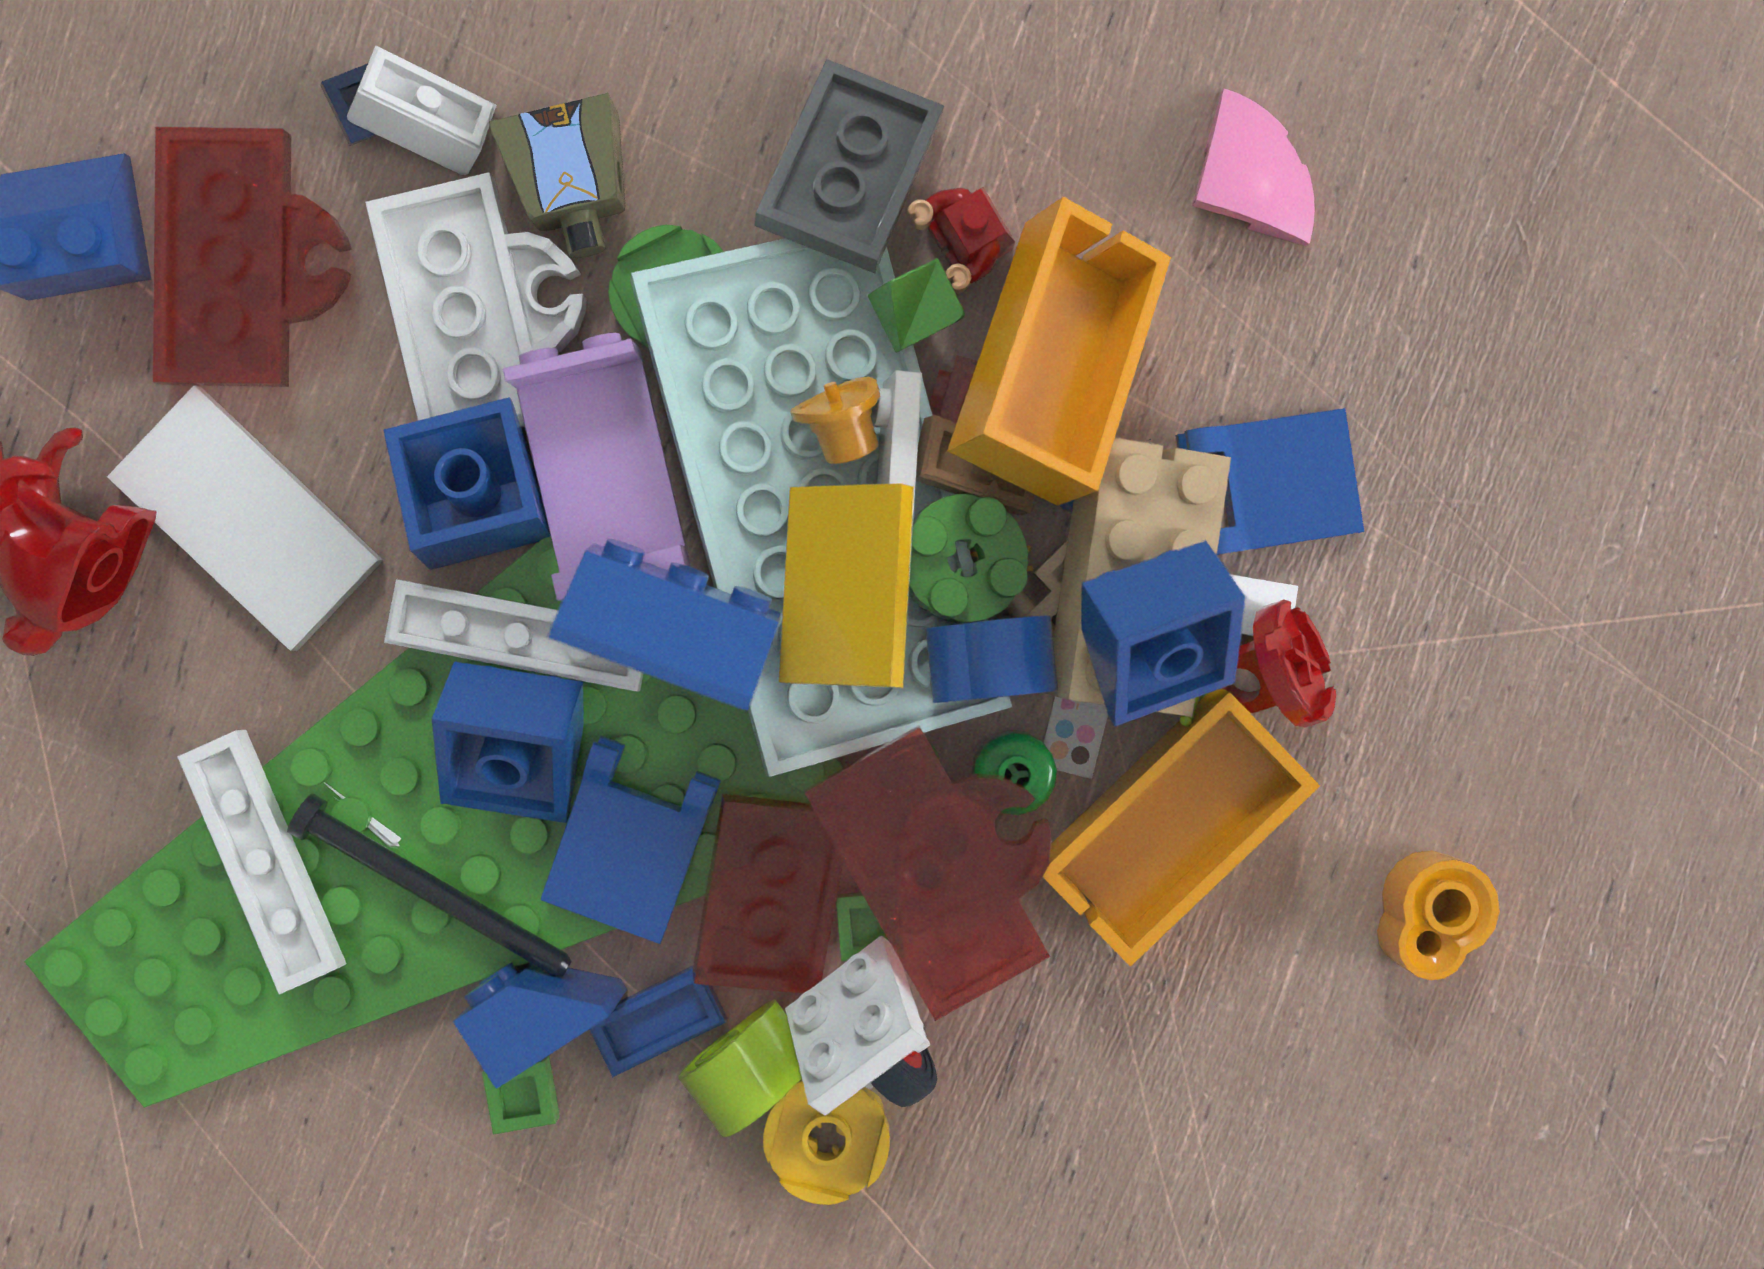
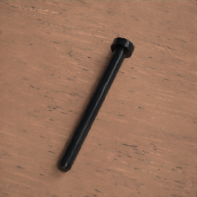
[287,793,572,976]

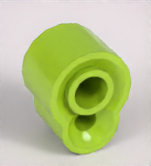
[678,999,802,1137]

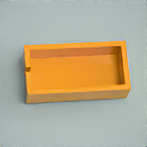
[947,196,1171,506]
[1034,688,1320,967]

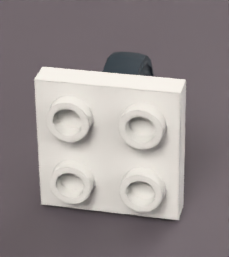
[785,936,938,1116]

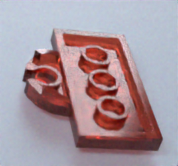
[153,127,352,387]
[804,725,1051,1021]

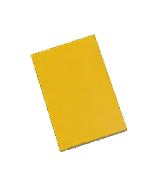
[779,483,914,688]

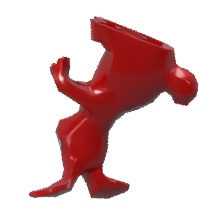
[0,427,157,656]

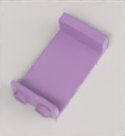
[502,333,691,601]

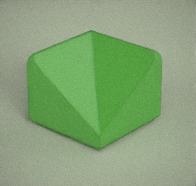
[867,258,965,353]

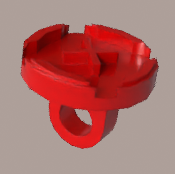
[1222,599,1337,728]

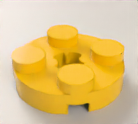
[763,1079,890,1205]

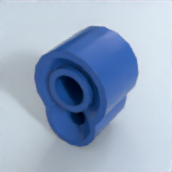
[925,616,1058,703]

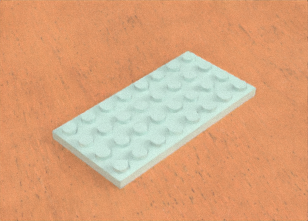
[630,238,1012,777]

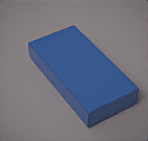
[589,962,728,1077]

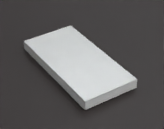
[107,385,384,651]

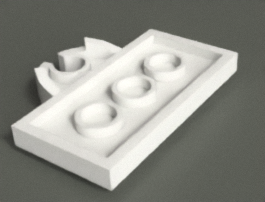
[365,172,587,431]

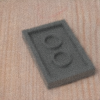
[755,59,944,274]

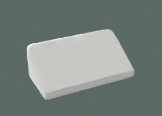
[347,46,496,175]

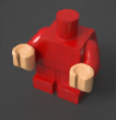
[907,187,1015,294]

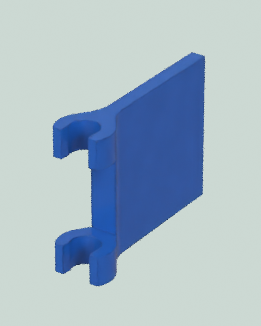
[1175,408,1364,555]
[540,736,721,944]

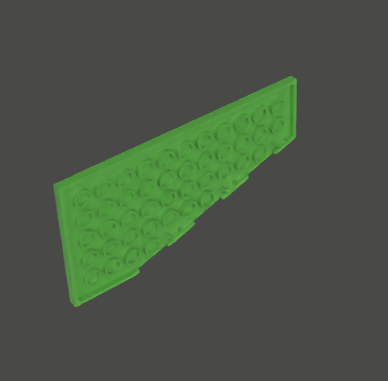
[24,537,851,1108]

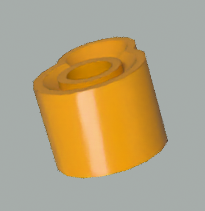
[1377,850,1500,981]

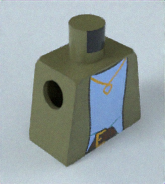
[489,93,626,258]

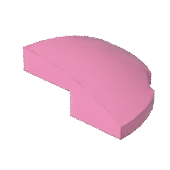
[1192,89,1314,246]

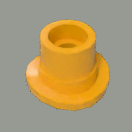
[790,377,880,464]

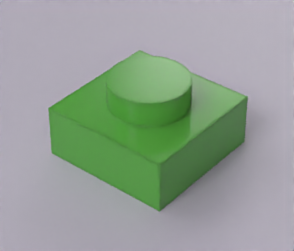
[836,889,905,961]
[482,1055,560,1135]

